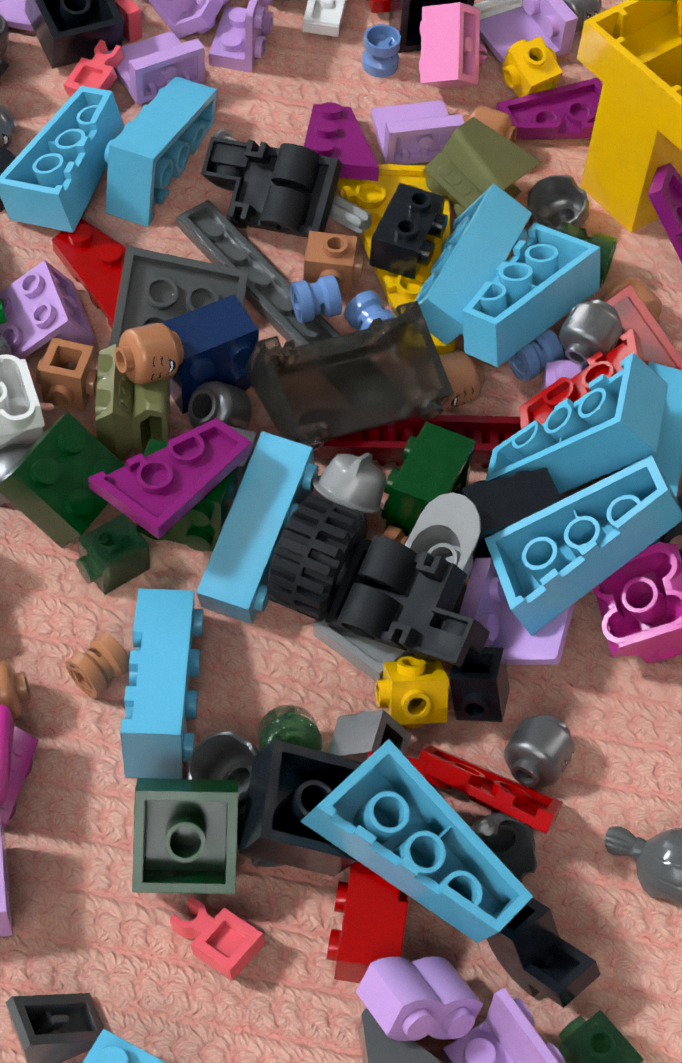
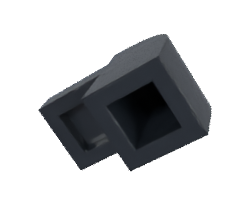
[487,898,600,1008]

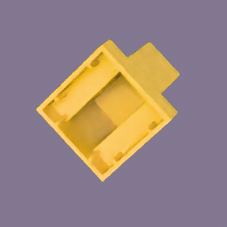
[577,0,682,233]

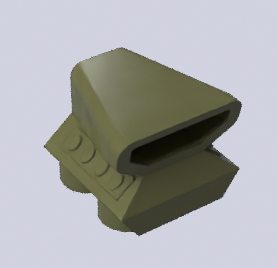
[423,117,541,217]
[95,344,171,461]

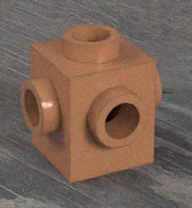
[303,231,364,294]
[36,337,98,411]

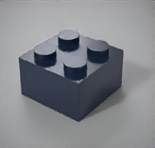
[162,294,259,414]

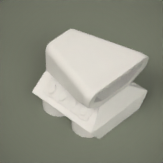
[0,354,45,449]

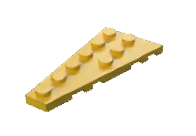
[337,164,455,356]

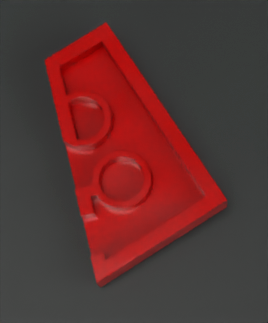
[419,745,563,834]

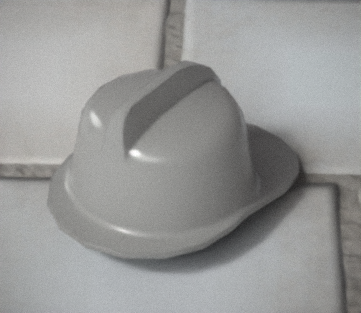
[313,453,386,514]
[404,492,481,583]

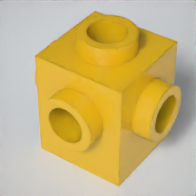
[501,36,563,97]
[375,656,449,729]

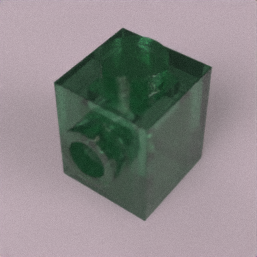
[76,513,150,595]
[558,1010,644,1063]

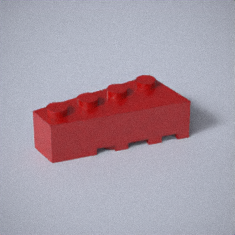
[327,751,428,983]

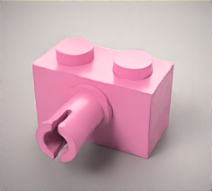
[419,2,487,88]

